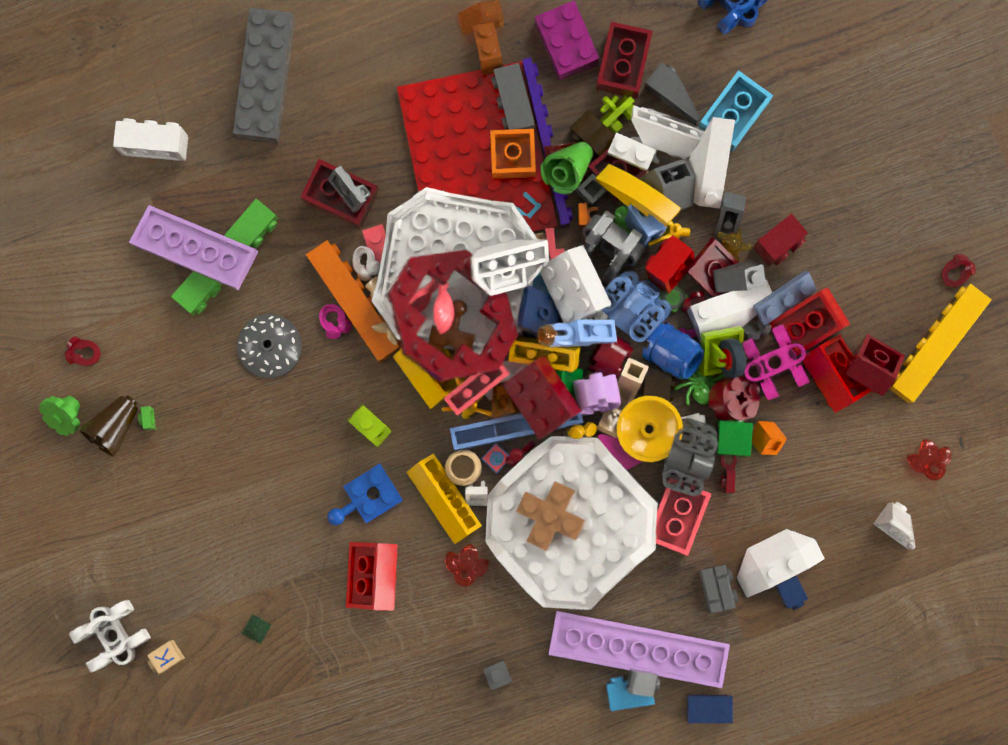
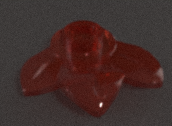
[907,439,952,481]
[445,544,489,587]

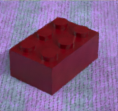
[596,21,653,99]
[300,159,379,229]
[502,356,582,440]

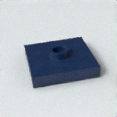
[517,285,560,341]

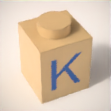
[147,640,185,674]

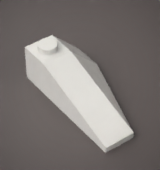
[688,117,735,208]
[873,502,916,550]

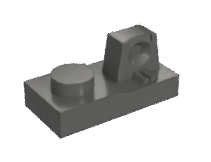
[327,166,371,213]

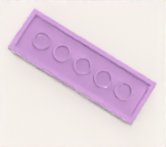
[129,205,258,290]

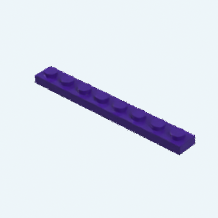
[522,58,573,228]

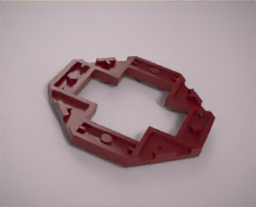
[387,249,518,381]

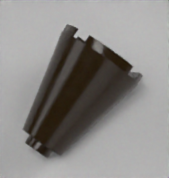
[79,395,138,457]

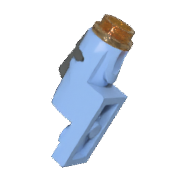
[537,320,617,347]

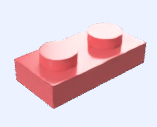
[362,224,386,264]

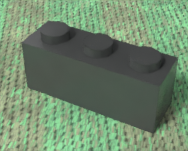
[491,63,535,130]

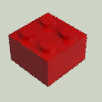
[645,235,695,294]

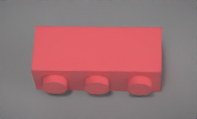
[443,363,510,415]

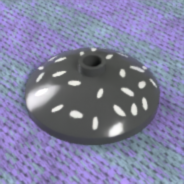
[237,314,302,379]

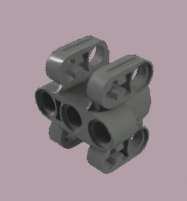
[583,210,645,285]
[662,418,718,496]

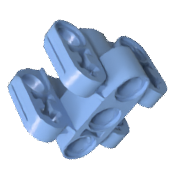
[601,270,672,342]

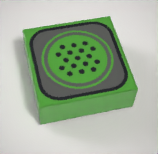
[659,286,688,313]

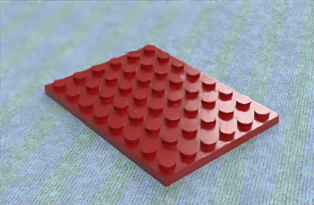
[397,61,558,232]

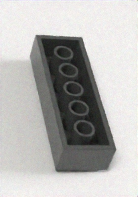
[233,8,295,144]

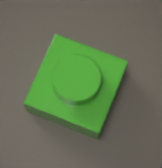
[138,406,156,430]

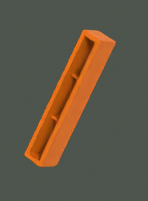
[306,240,401,363]

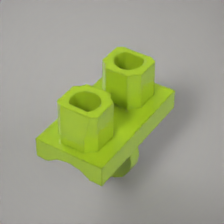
[600,95,634,134]

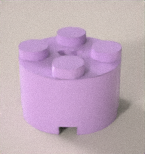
[573,373,621,415]

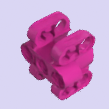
[742,325,810,401]

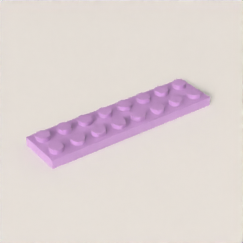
[549,611,730,688]

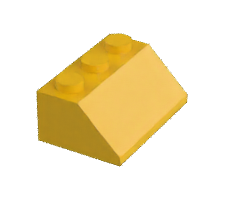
[393,348,468,409]

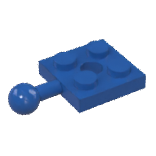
[327,464,403,526]

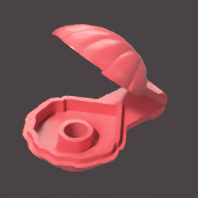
[409,278,454,334]

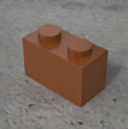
[472,22,503,75]

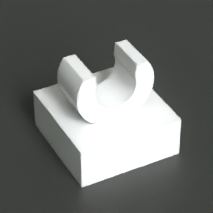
[465,481,488,506]

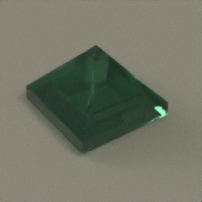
[242,614,272,644]

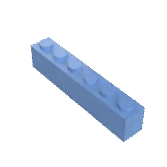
[450,414,583,451]

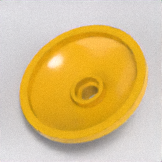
[617,396,683,462]

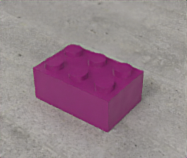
[535,0,599,81]

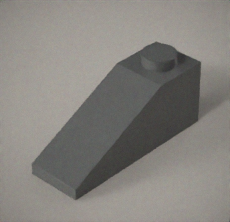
[644,63,700,125]

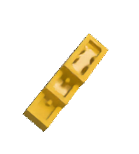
[595,164,681,226]

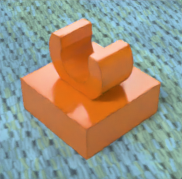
[578,203,598,229]

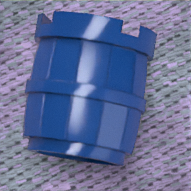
[642,322,704,379]

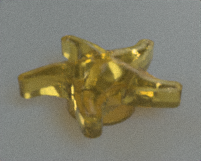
[717,228,753,262]

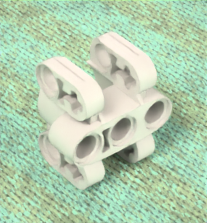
[69,600,151,672]

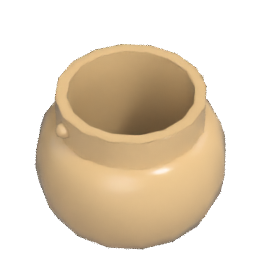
[445,449,482,486]

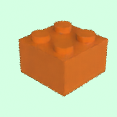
[490,129,536,179]

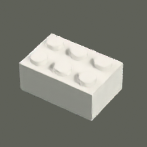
[113,118,188,161]
[540,245,611,323]

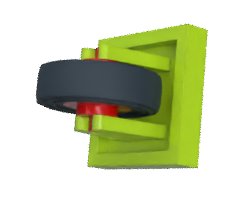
[700,326,746,378]

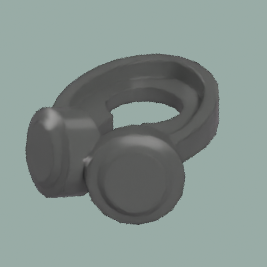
[742,315,772,340]

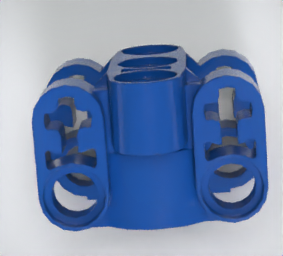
[697,0,768,35]

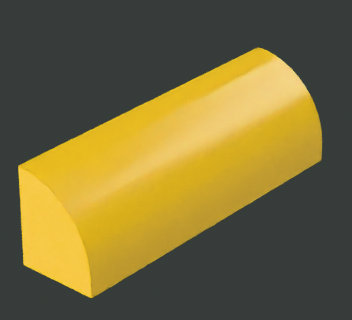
[406,453,482,544]

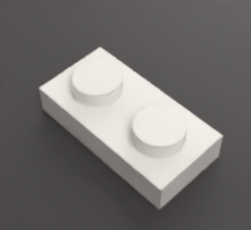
[607,133,656,171]

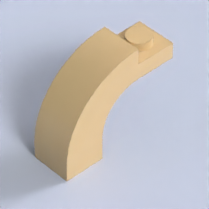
[597,358,649,438]

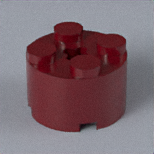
[586,335,633,379]
[709,376,760,421]

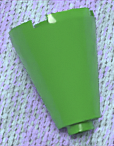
[541,142,593,194]

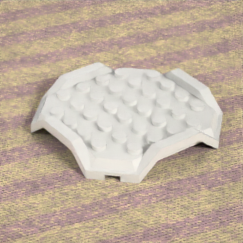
[372,187,538,355]
[485,436,658,610]

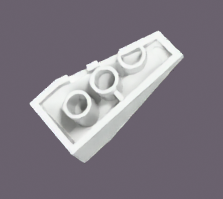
[687,280,772,344]

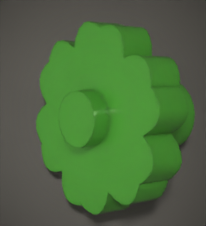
[39,396,80,436]

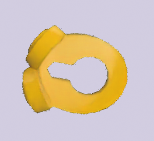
[567,422,597,439]

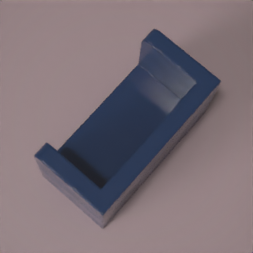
[686,695,733,723]

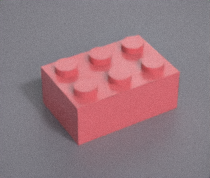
[656,478,711,556]

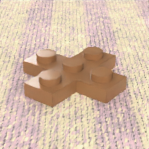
[516,481,586,551]

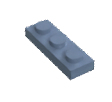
[753,271,817,325]

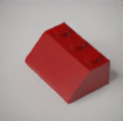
[803,334,871,413]
[346,542,398,610]

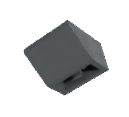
[641,158,696,210]

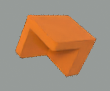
[752,421,787,455]

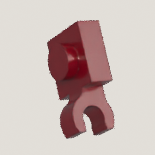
[719,456,737,494]

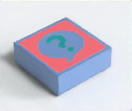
[481,443,509,474]

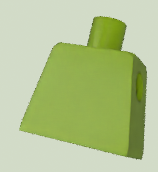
[347,404,392,447]

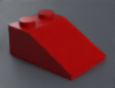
[769,287,850,357]

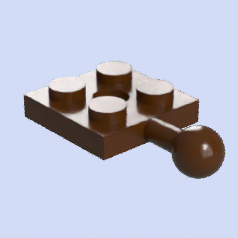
[428,299,475,378]

